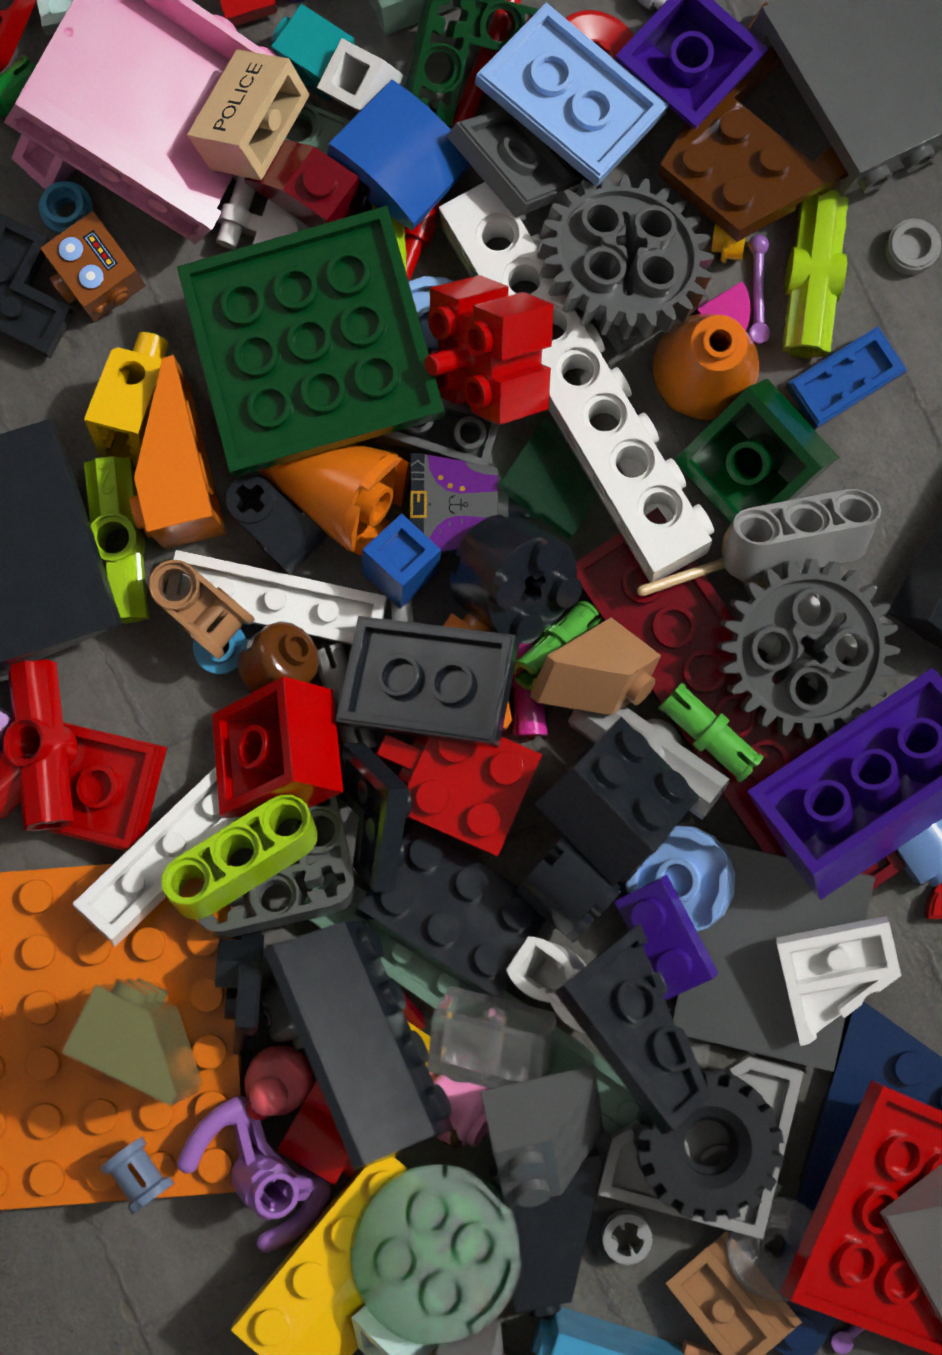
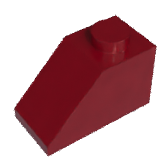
[244,140,362,228]

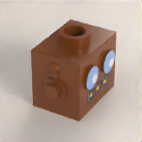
[40,211,146,323]

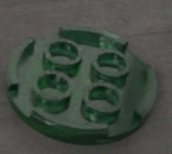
[350,1164,522,1345]

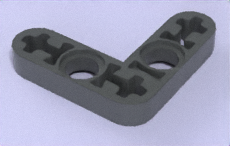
[198,795,357,939]

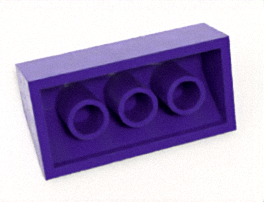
[748,668,942,900]

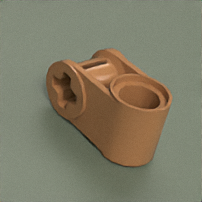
[149,560,255,660]

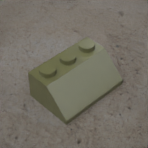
[62,978,202,1106]

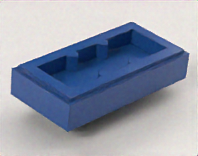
[786,326,907,430]

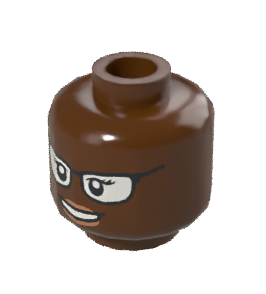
[237,621,319,692]

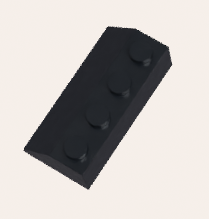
[264,921,454,1170]

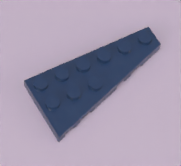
[769,1001,942,1355]

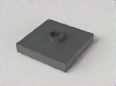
[447,108,581,218]

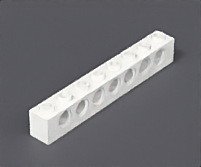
[439,182,714,582]

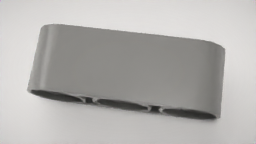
[722,489,881,581]

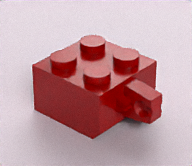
[376,734,543,856]

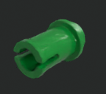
[0,55,36,118]

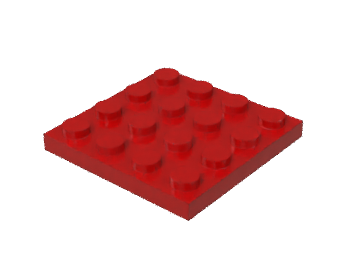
[780,1080,942,1355]

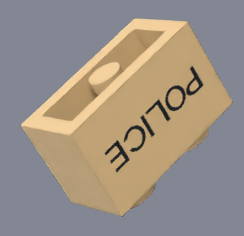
[187,49,310,181]

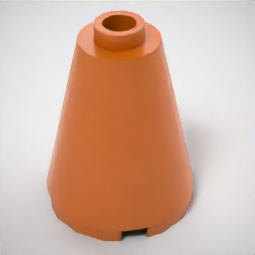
[652,314,759,421]
[259,443,411,555]

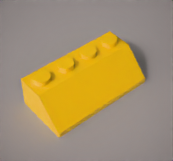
[231,1157,445,1355]

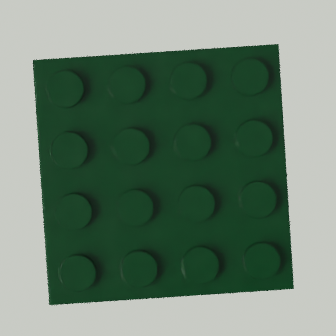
[177,206,446,477]

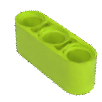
[161,795,318,920]

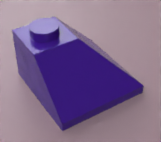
[615,0,768,130]

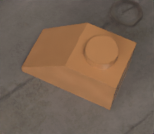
[530,617,661,715]

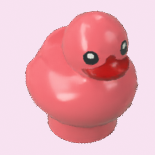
[244,1045,314,1120]

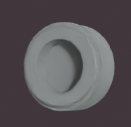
[884,218,941,275]

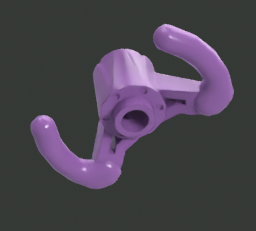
[177,1096,331,1253]

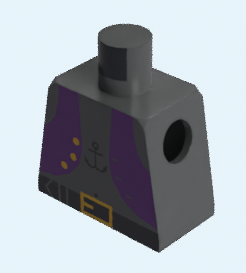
[410,453,530,560]

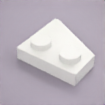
[776,916,901,1046]

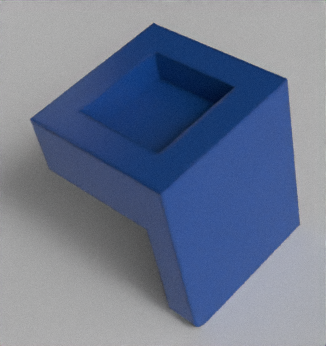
[362,513,441,609]

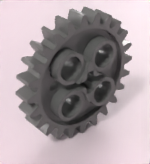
[537,174,714,340]
[717,558,900,738]

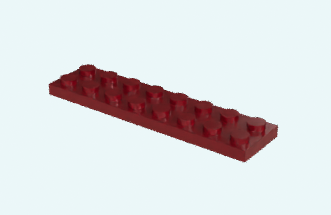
[576,507,906,889]

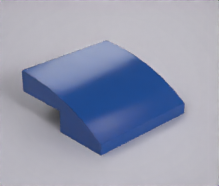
[327,79,472,231]

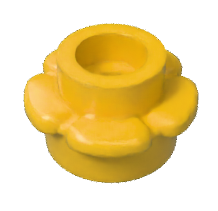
[711,224,746,263]

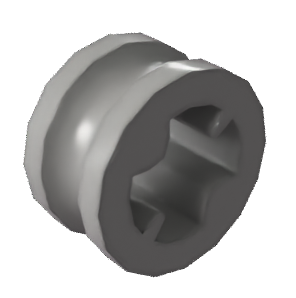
[601,1208,653,1265]

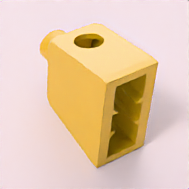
[84,332,169,467]

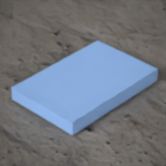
[475,3,668,187]

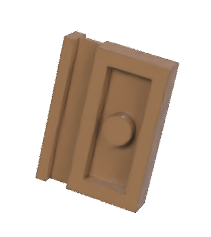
[665,1231,802,1355]

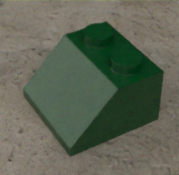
[674,379,840,525]

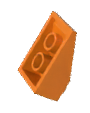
[130,355,227,549]

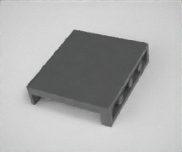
[749,0,942,197]

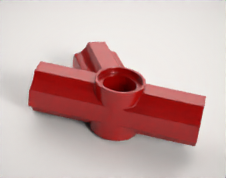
[0,659,77,832]

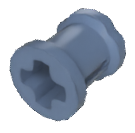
[99,1136,174,1215]

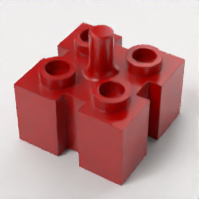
[424,275,554,425]

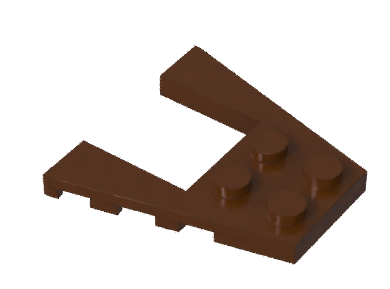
[659,2,849,242]

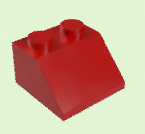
[212,676,343,818]

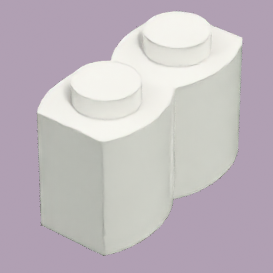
[506,937,586,1034]

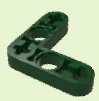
[405,0,539,129]

